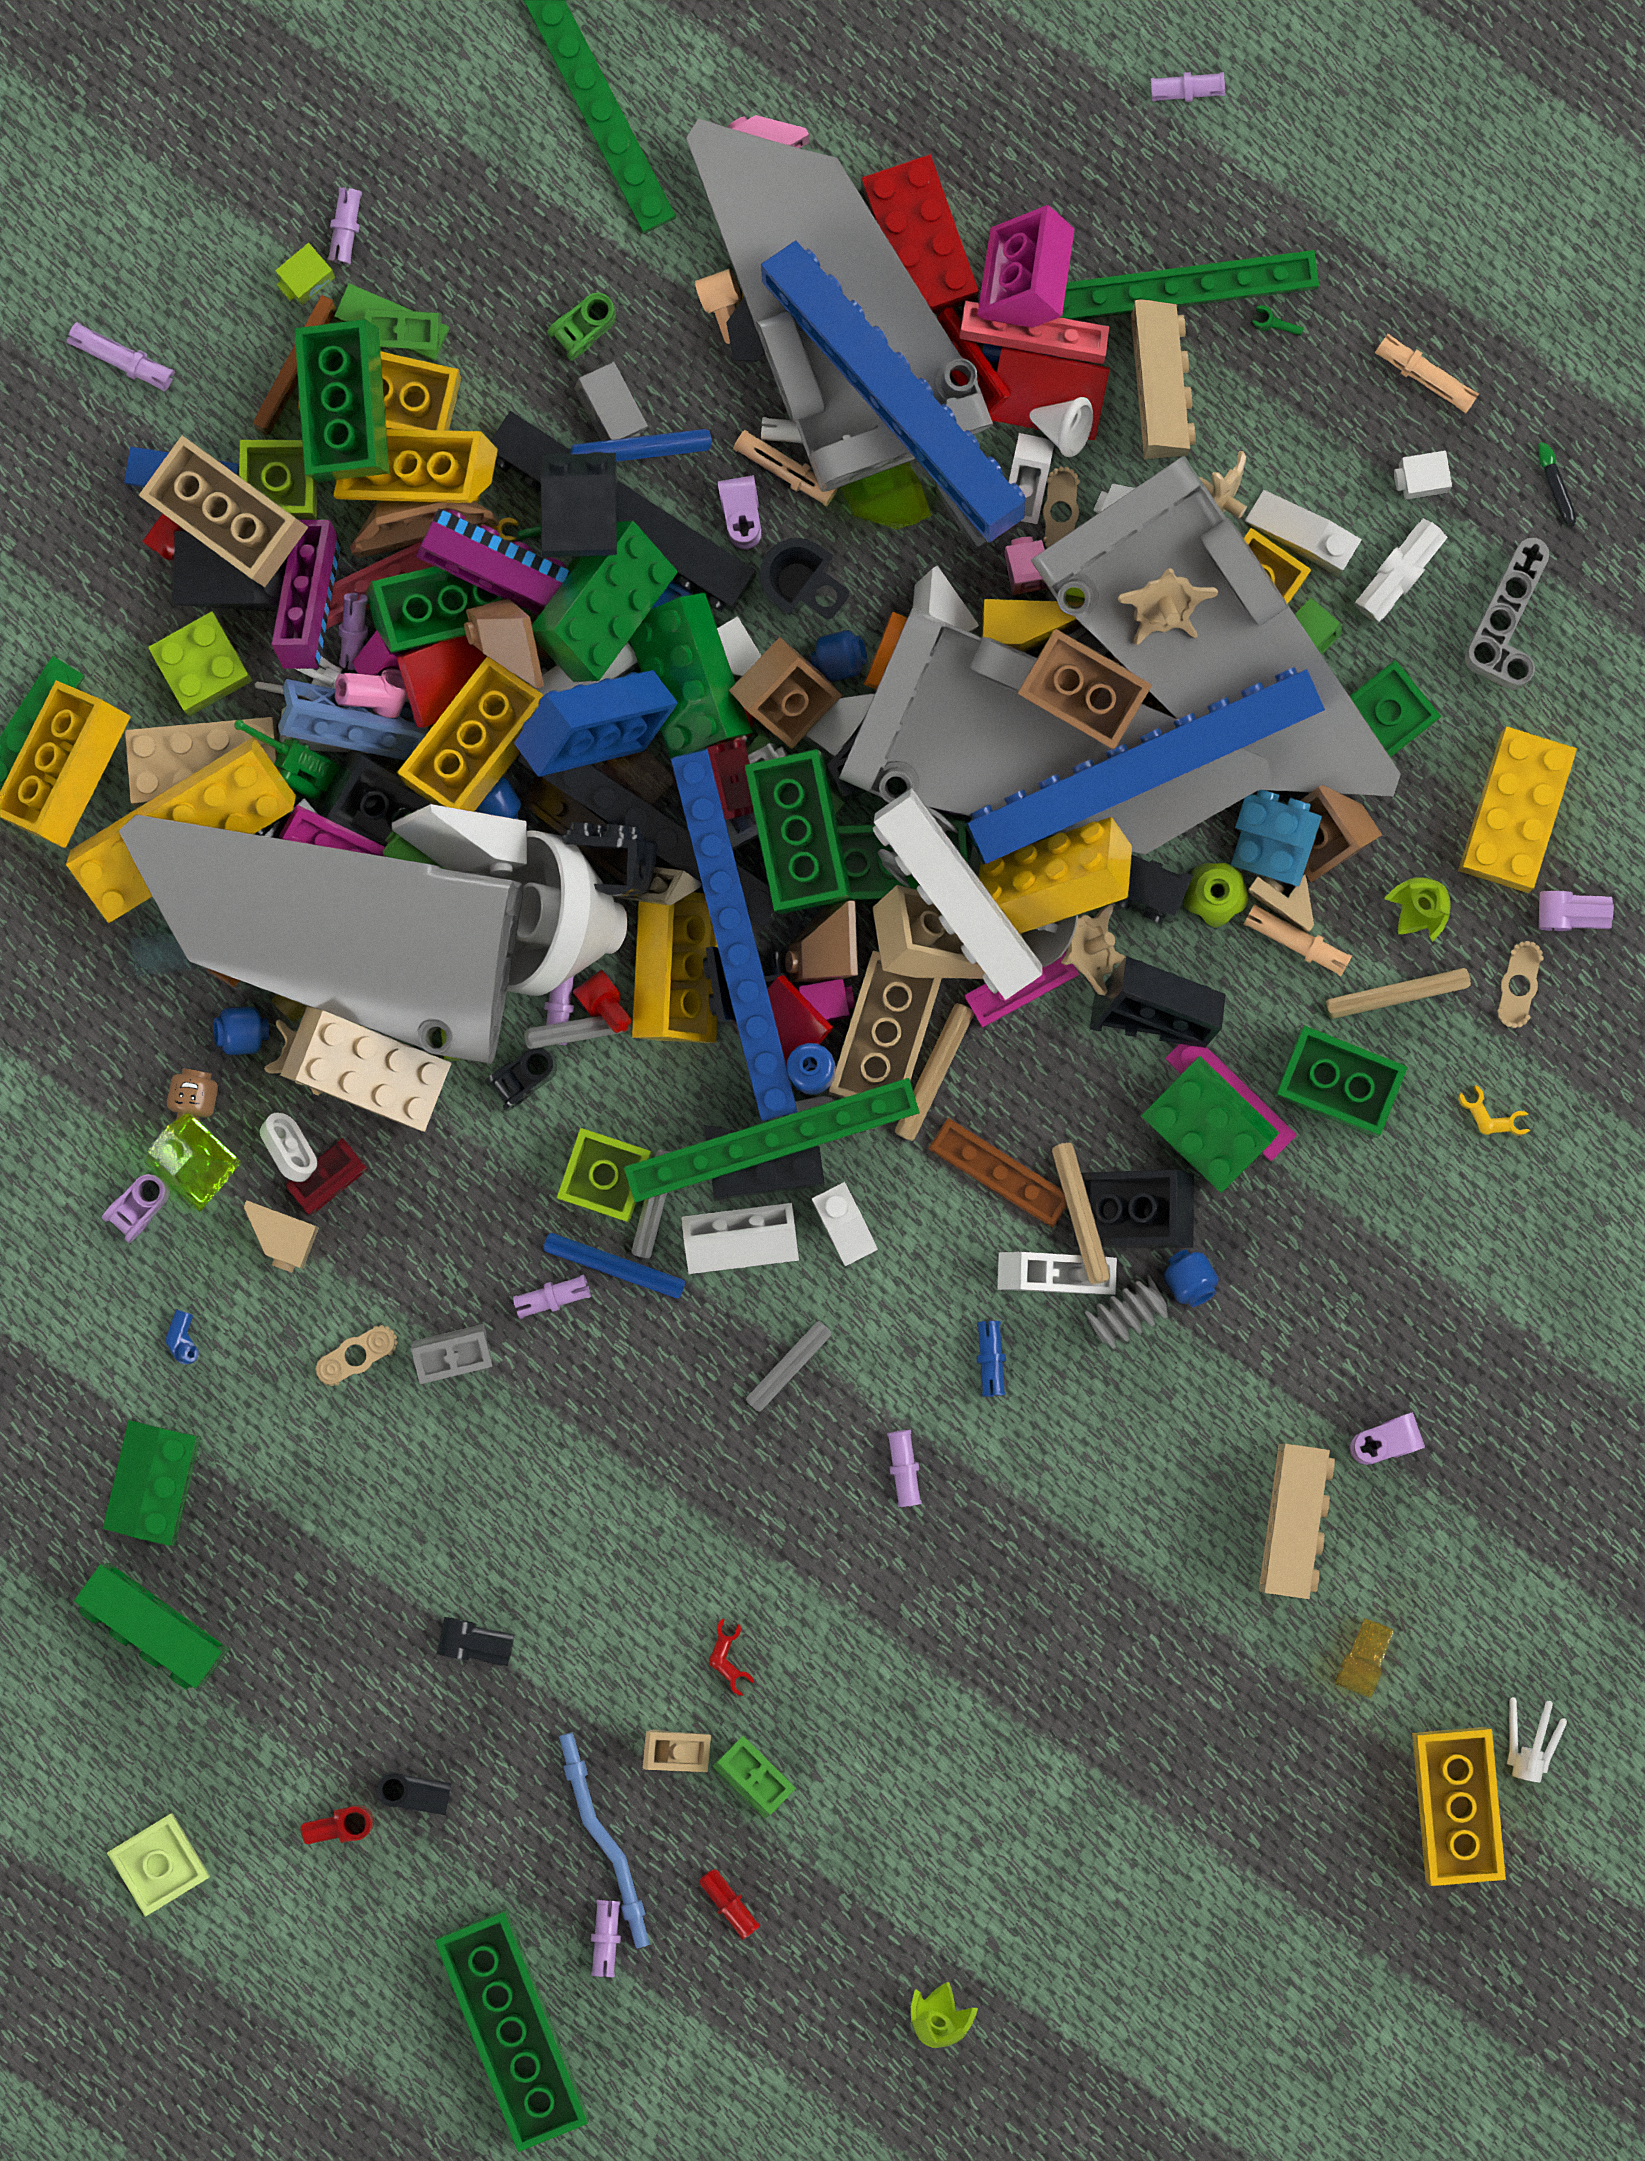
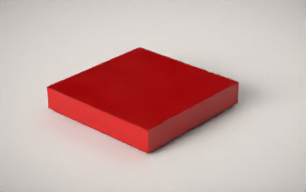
[737,975,833,1079]

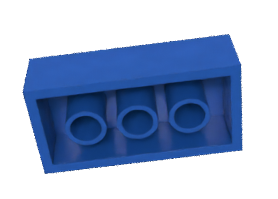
[514,670,678,777]

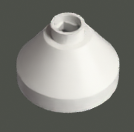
[497,831,627,996]

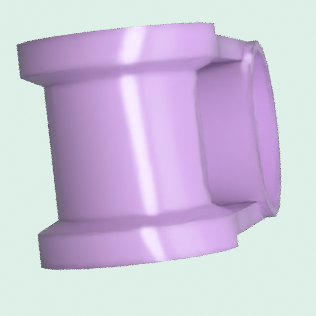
[718,475,761,550]
[101,1174,170,1243]
[1350,1412,1425,1465]

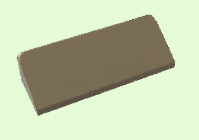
[612,867,702,906]

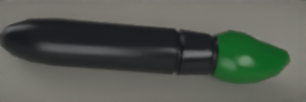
[1538,442,1576,527]

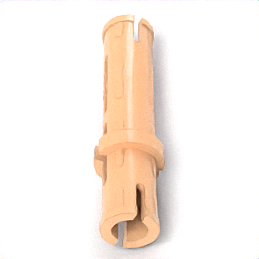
[1375,333,1479,414]
[733,430,838,507]
[1243,904,1352,976]

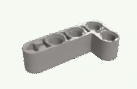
[1464,538,1549,690]

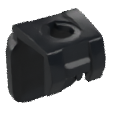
[562,822,658,898]

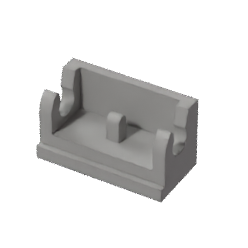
[574,362,648,441]
[411,1324,492,1384]

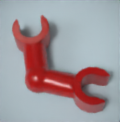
[709,1618,754,1696]

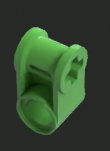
[547,293,616,361]

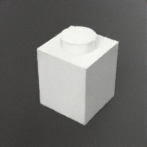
[1394,451,1452,500]

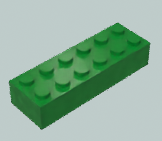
[434,1908,590,2152]

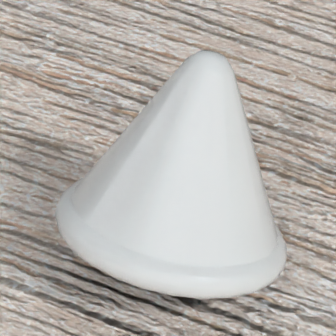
[1030,397,1093,457]

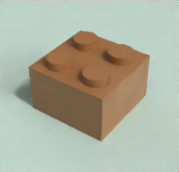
[729,637,842,749]

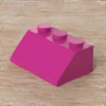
[977,205,1075,328]

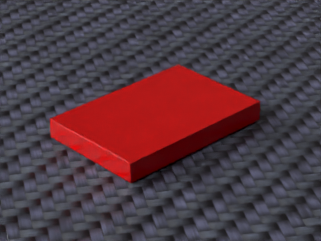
[990,346,1110,441]
[396,636,487,728]

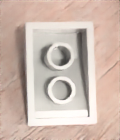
[392,804,527,878]

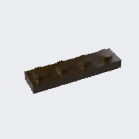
[520,776,641,886]

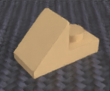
[1247,874,1314,933]
[643,1729,711,1772]

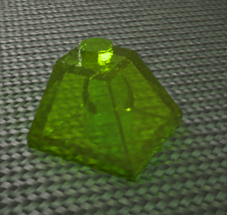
[839,462,931,530]
[146,1113,241,1212]

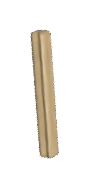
[1326,968,1471,1019]
[895,1003,974,1141]
[1052,1143,1110,1284]

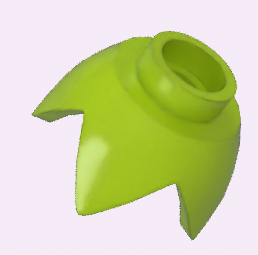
[1183,863,1248,928]
[1385,877,1451,942]
[910,1982,978,2048]

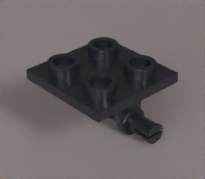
[703,946,790,1024]

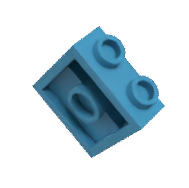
[1231,790,1322,887]

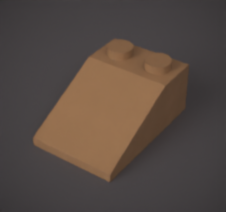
[1017,628,1152,750]

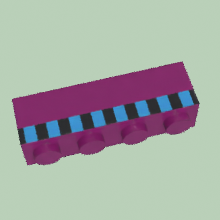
[415,508,571,615]
[272,520,341,669]

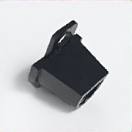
[760,538,849,620]

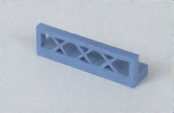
[278,679,429,760]

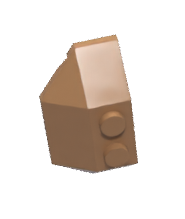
[350,501,500,559]

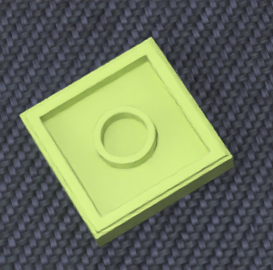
[107,1813,210,1917]

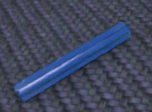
[570,429,712,462]
[543,1233,685,1298]

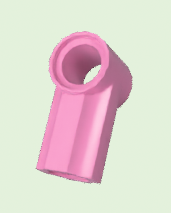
[334,668,408,718]

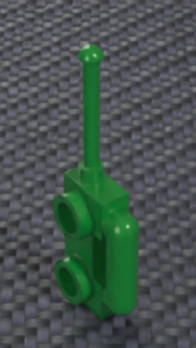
[234,720,340,800]

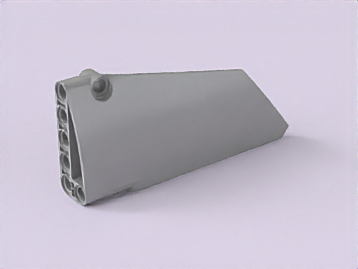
[686,118,993,492]
[1031,456,1401,796]
[839,608,1273,855]
[119,815,523,1064]

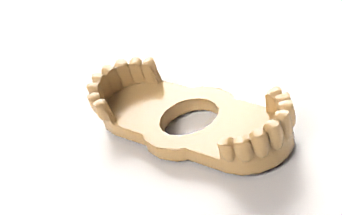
[1043,466,1080,548]
[1497,941,1544,1028]
[315,1325,398,1386]

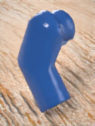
[165,1309,199,1364]

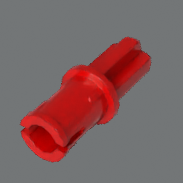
[699,1869,760,1940]

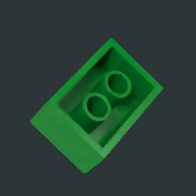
[1273,1025,1408,1138]
[1141,1056,1280,1193]

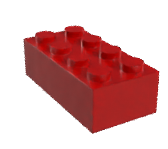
[861,154,979,315]

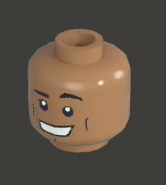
[167,1068,218,1124]

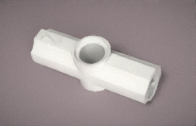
[1354,518,1448,624]

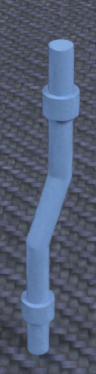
[559,1732,650,1948]

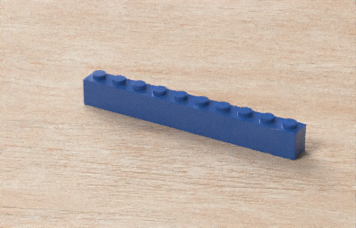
[761,240,1026,543]
[965,667,1325,865]
[671,749,797,1121]

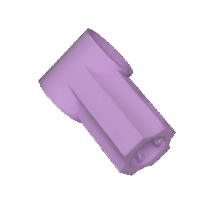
[1539,891,1614,931]

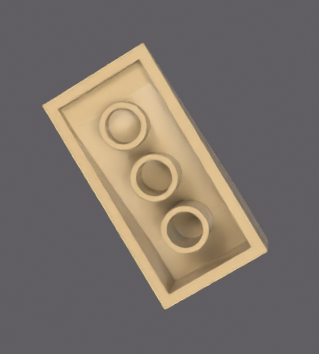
[872,885,1022,979]

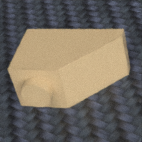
[244,1200,319,1273]

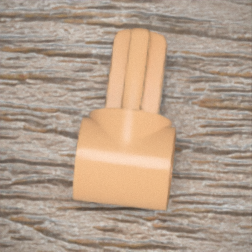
[695,268,741,344]

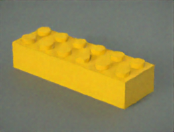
[66,737,296,923]

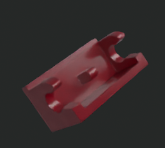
[707,739,754,820]
[286,1138,369,1216]

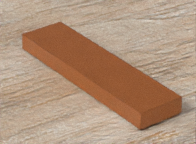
[253,295,337,435]
[928,1118,1067,1228]

